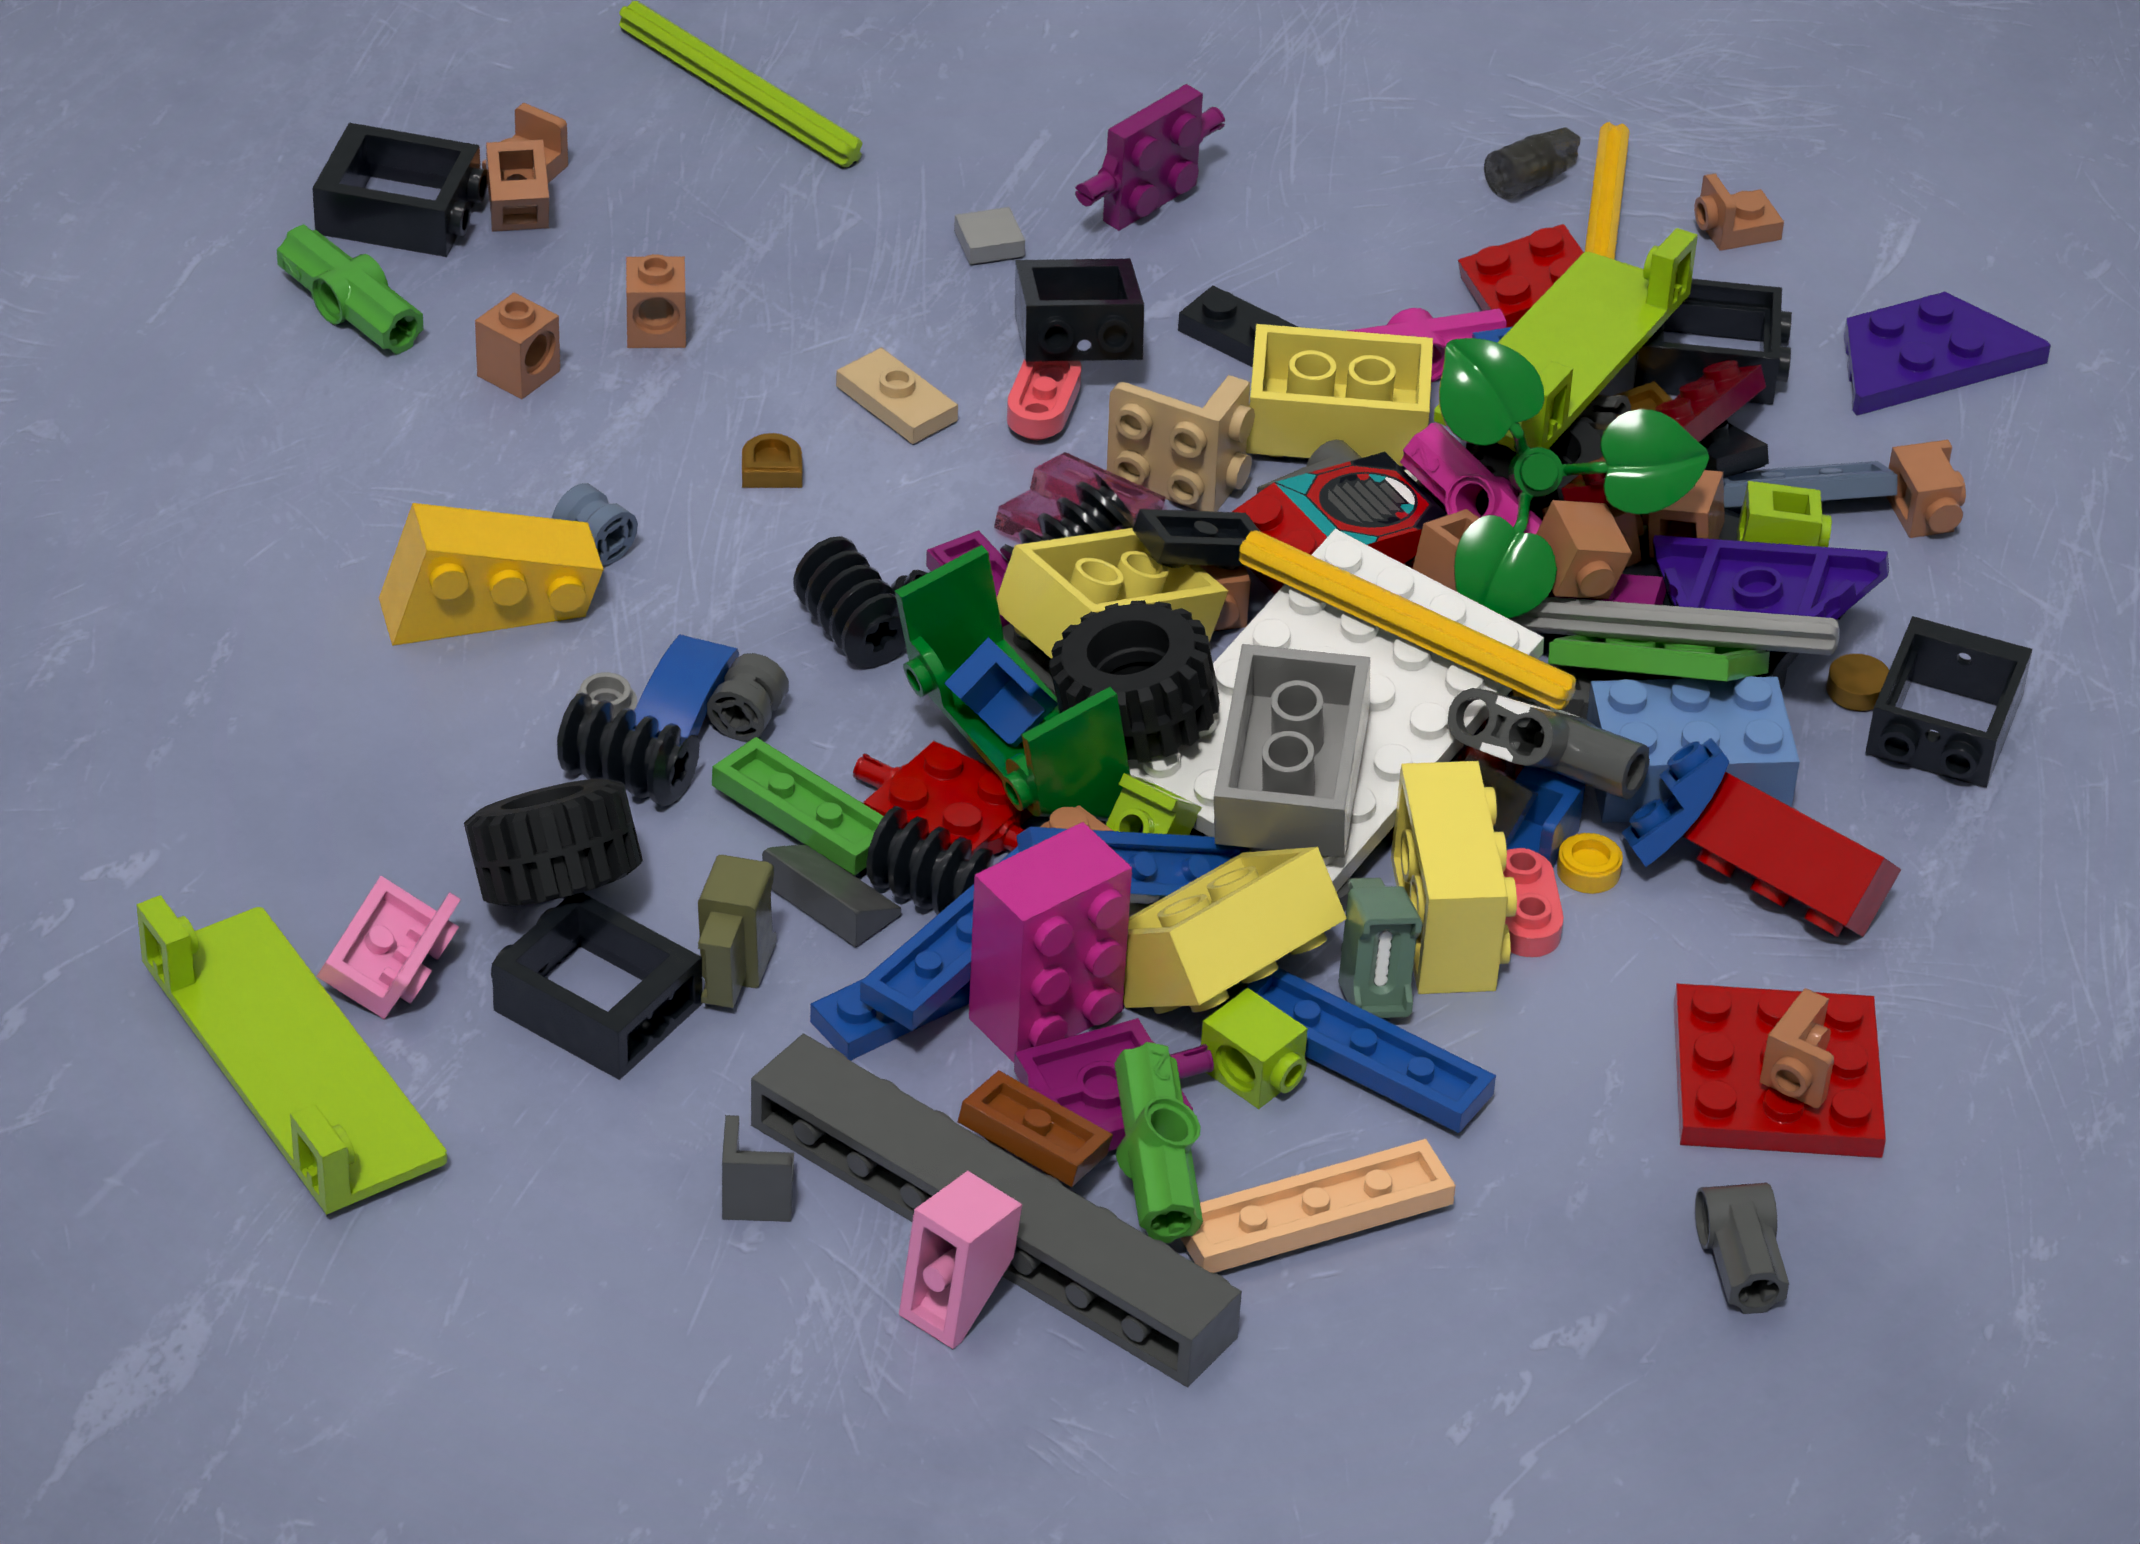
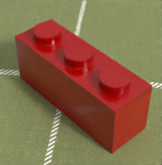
[1684,772,1901,937]

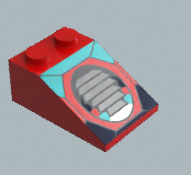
[1232,452,1447,595]

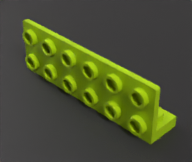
[1433,228,1698,453]
[136,895,447,1215]

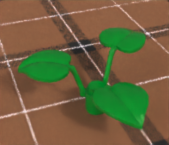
[1439,338,1709,619]

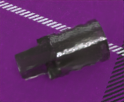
[1484,127,1581,199]

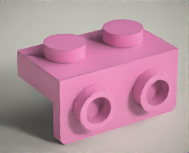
[316,876,461,1019]

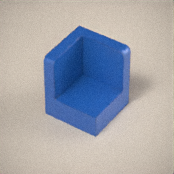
[944,637,1058,747]
[1500,766,1585,868]

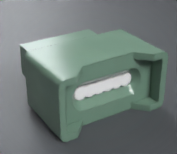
[1338,878,1422,1018]

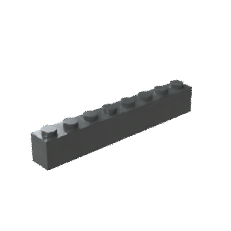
[751,1033,1242,1388]

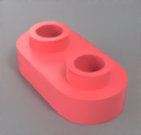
[1007,359,1081,440]
[1503,848,1564,957]

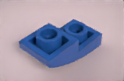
[634,634,739,745]
[1621,738,1730,867]

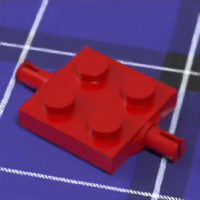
[853,741,1033,859]

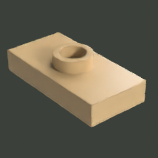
[836,347,958,444]

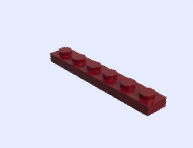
[1562,360,1766,507]

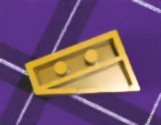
[379,503,604,646]

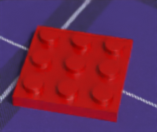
[1674,983,1886,1158]

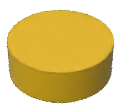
[1556,833,1623,894]

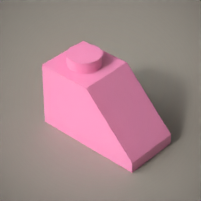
[899,1171,1022,1349]

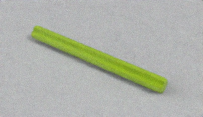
[619,1,863,168]

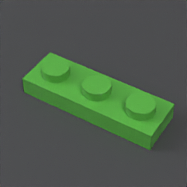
[712,737,884,876]

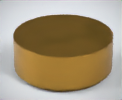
[1826,653,1889,711]

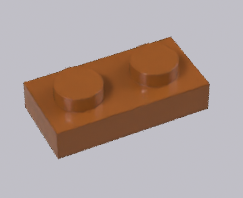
[957,1070,1113,1187]

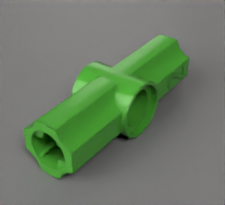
[277,224,424,355]
[1115,1042,1203,1243]

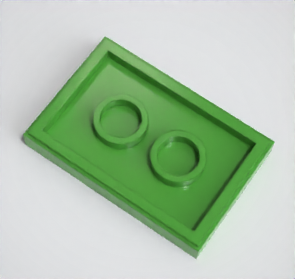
[1548,635,1770,681]

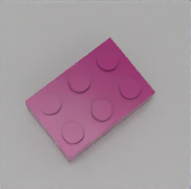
[969,822,1132,1063]

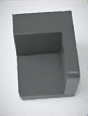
[722,1115,794,1222]

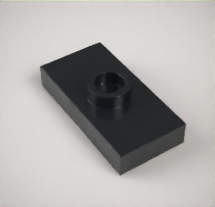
[1699,420,1769,478]

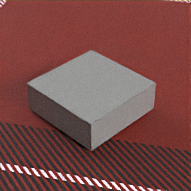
[954,207,1025,265]

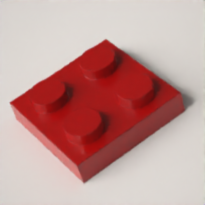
[1458,224,1584,328]

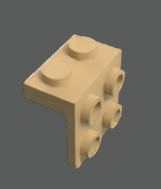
[1107,375,1255,512]

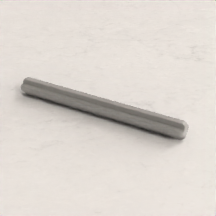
[1509,597,1840,655]

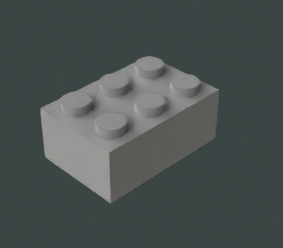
[1214,644,1370,858]

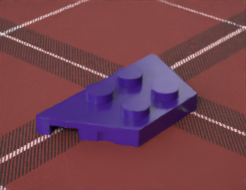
[1844,292,2051,416]
[1653,535,1889,620]

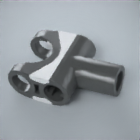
[1448,688,1650,800]

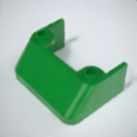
[895,545,1130,823]

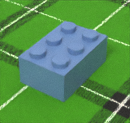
[1586,676,1800,823]

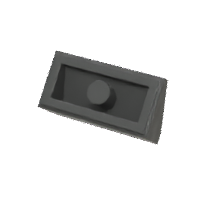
[762,844,901,947]

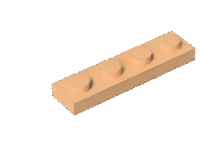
[1180,1139,1456,1273]

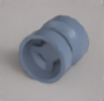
[552,483,638,565]

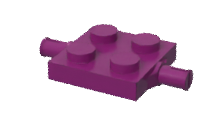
[1075,84,1225,231]
[1014,1018,1214,1151]

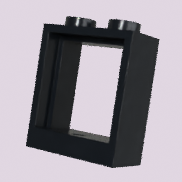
[312,123,488,257]
[1015,258,1144,362]
[1633,279,1792,405]
[1865,616,2033,788]
[491,893,702,1080]

